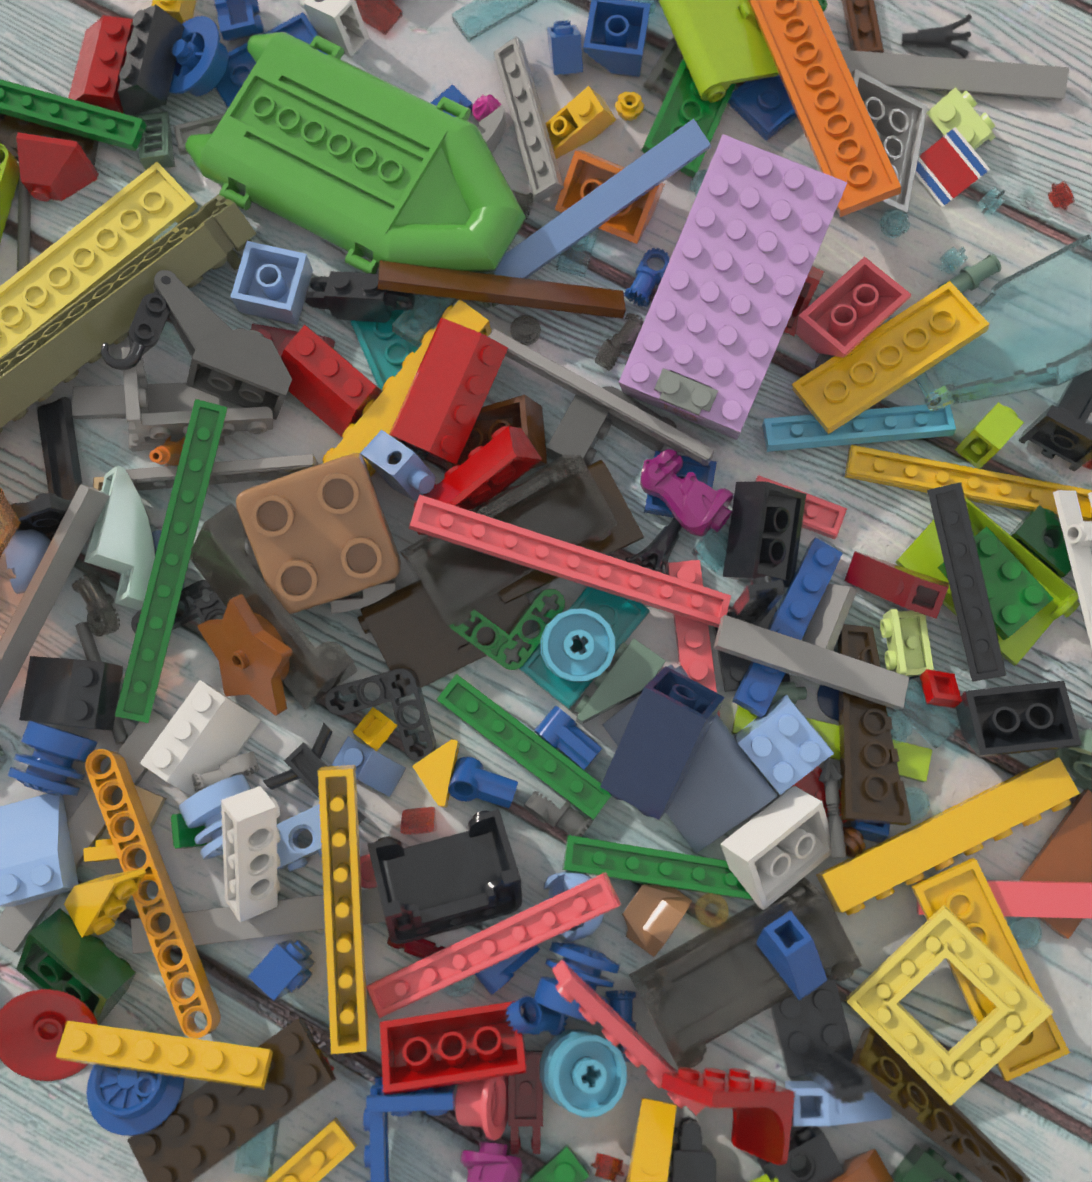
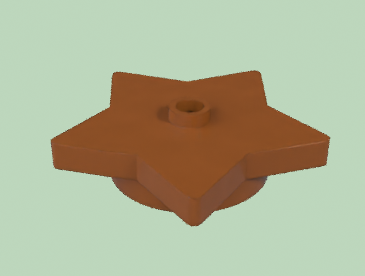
[198,594,293,716]

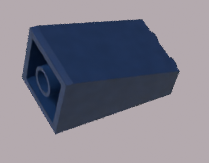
[600,666,725,820]

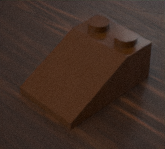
[446,394,548,471]

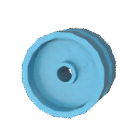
[540,609,615,681]
[539,1029,627,1118]

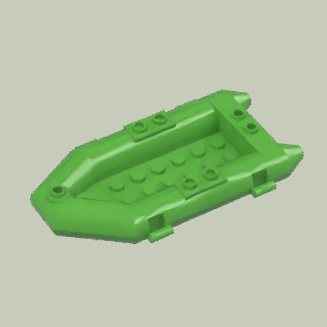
[185,32,526,274]

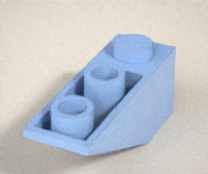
[785,1081,892,1126]

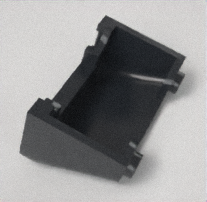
[367,809,522,944]

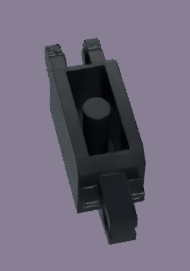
[305,271,415,323]
[668,1115,716,1182]

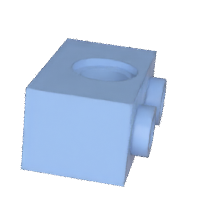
[277,805,322,872]

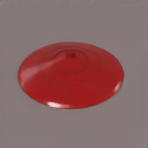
[0,989,98,1081]

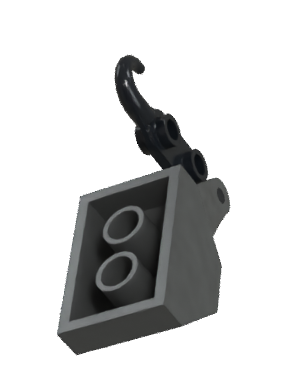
[101,270,292,420]

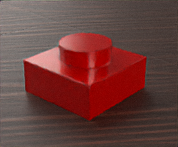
[920,669,962,708]

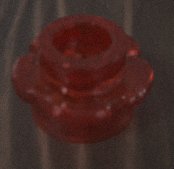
[1048,181,1075,210]
[590,1153,624,1182]

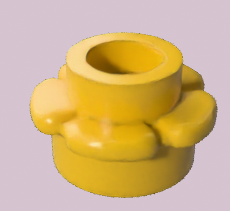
[615,91,644,121]

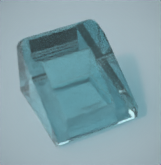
[692,528,728,574]

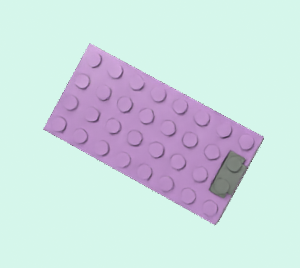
[619,134,848,440]

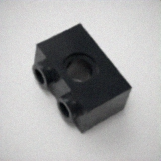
[756,1126,845,1182]

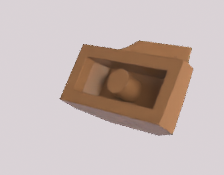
[622,884,692,957]

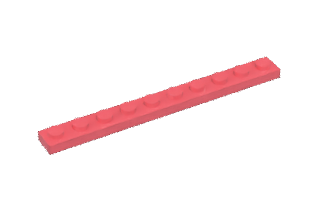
[408,495,731,628]

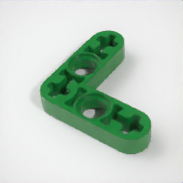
[445,589,565,670]

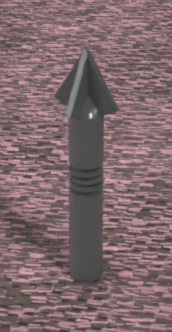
[818,758,846,858]

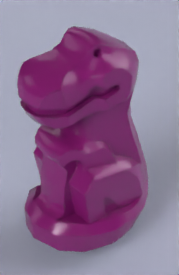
[640,449,733,537]
[461,1141,523,1182]

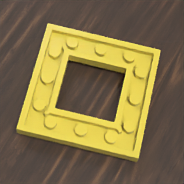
[846,905,1053,1106]

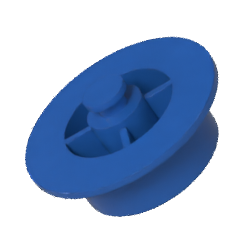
[169,16,228,96]
[87,1065,185,1136]

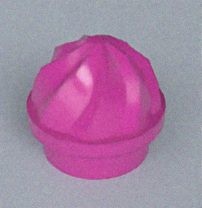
[472,94,501,122]

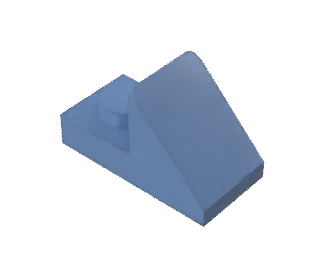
[332,736,406,797]

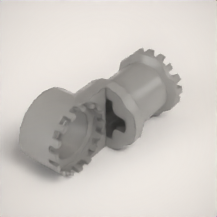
[192,752,260,793]

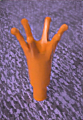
[149,435,185,466]

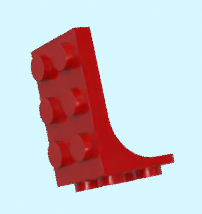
[661,1067,795,1165]

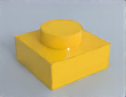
[353,707,398,751]
[83,839,118,862]

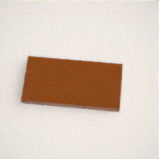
[1019,790,1092,939]

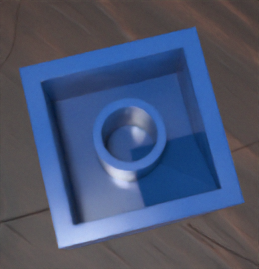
[583,0,651,77]

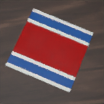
[915,127,990,207]

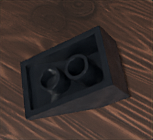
[19,656,123,731]

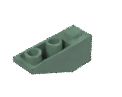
[575,638,666,725]

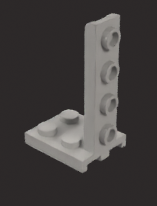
[121,347,273,443]

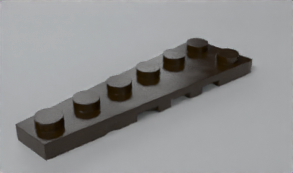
[837,624,911,826]
[851,1026,1030,1182]

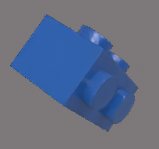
[248,940,315,1001]

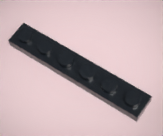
[927,482,1007,682]

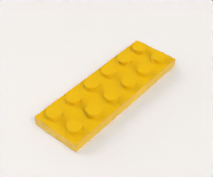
[792,281,989,434]
[911,858,1070,1082]

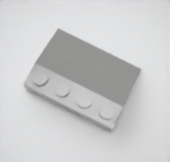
[817,69,928,215]

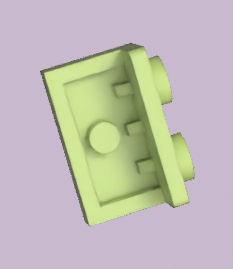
[927,87,996,150]
[880,609,934,677]

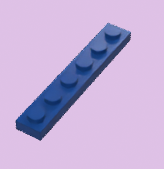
[732,537,843,718]

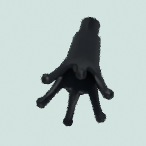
[901,14,972,58]
[625,516,682,574]

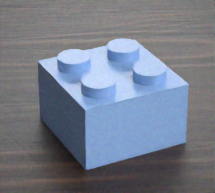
[230,241,313,325]
[735,694,834,795]

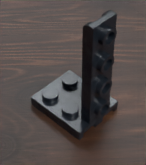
[1018,342,1092,472]
[0,397,82,540]
[713,577,790,692]
[767,977,874,1103]

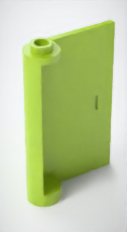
[658,0,779,102]
[895,497,1080,666]

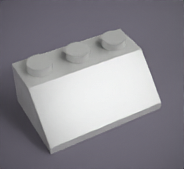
[140,680,262,796]
[721,786,832,910]

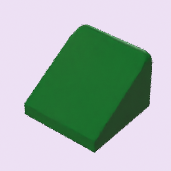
[171,814,208,849]

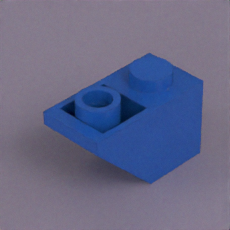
[547,20,583,75]
[756,910,827,1001]

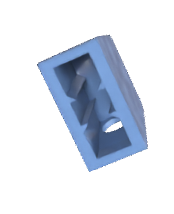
[360,430,436,501]

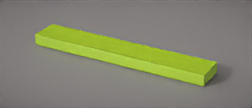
[731,705,933,782]

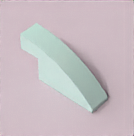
[84,465,155,611]

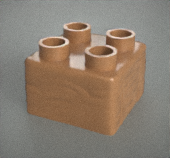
[236,453,401,615]

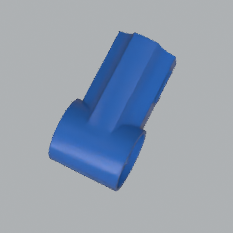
[534,706,602,770]
[448,757,518,809]
[474,945,540,995]

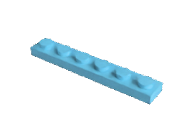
[762,402,956,452]

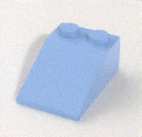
[0,794,78,907]

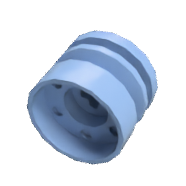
[179,774,251,860]

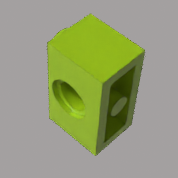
[954,402,1024,469]

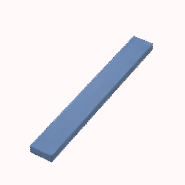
[493,119,711,279]

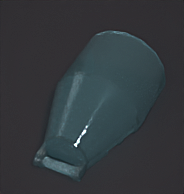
[915,234,1092,411]

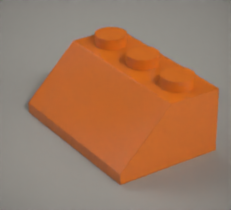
[554,150,665,244]

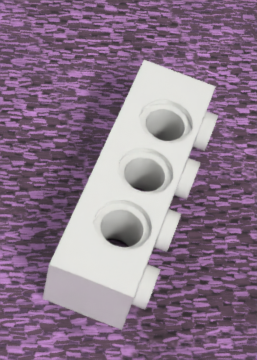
[221,786,281,923]

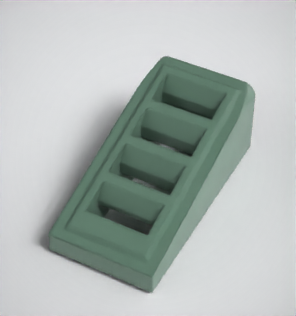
[138,111,175,170]

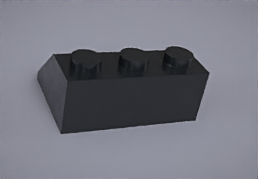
[118,4,184,116]
[723,481,806,588]
[956,681,1082,757]

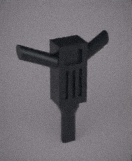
[263,723,366,825]

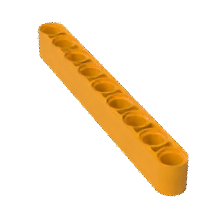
[85,749,221,1039]

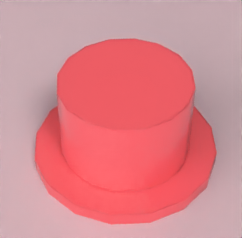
[455,1076,508,1140]

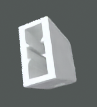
[300,0,369,58]

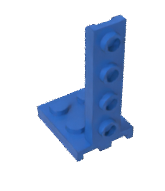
[363,1076,458,1182]

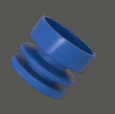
[7,720,98,796]
[534,941,620,1024]

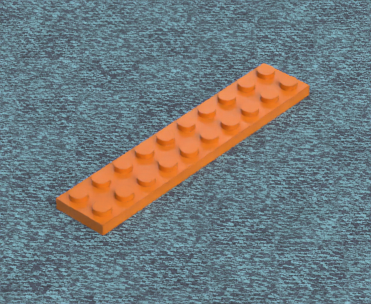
[748,0,901,217]

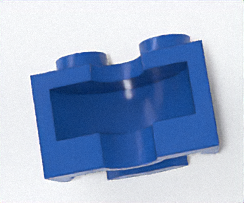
[214,0,265,41]

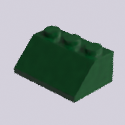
[16,908,136,1025]

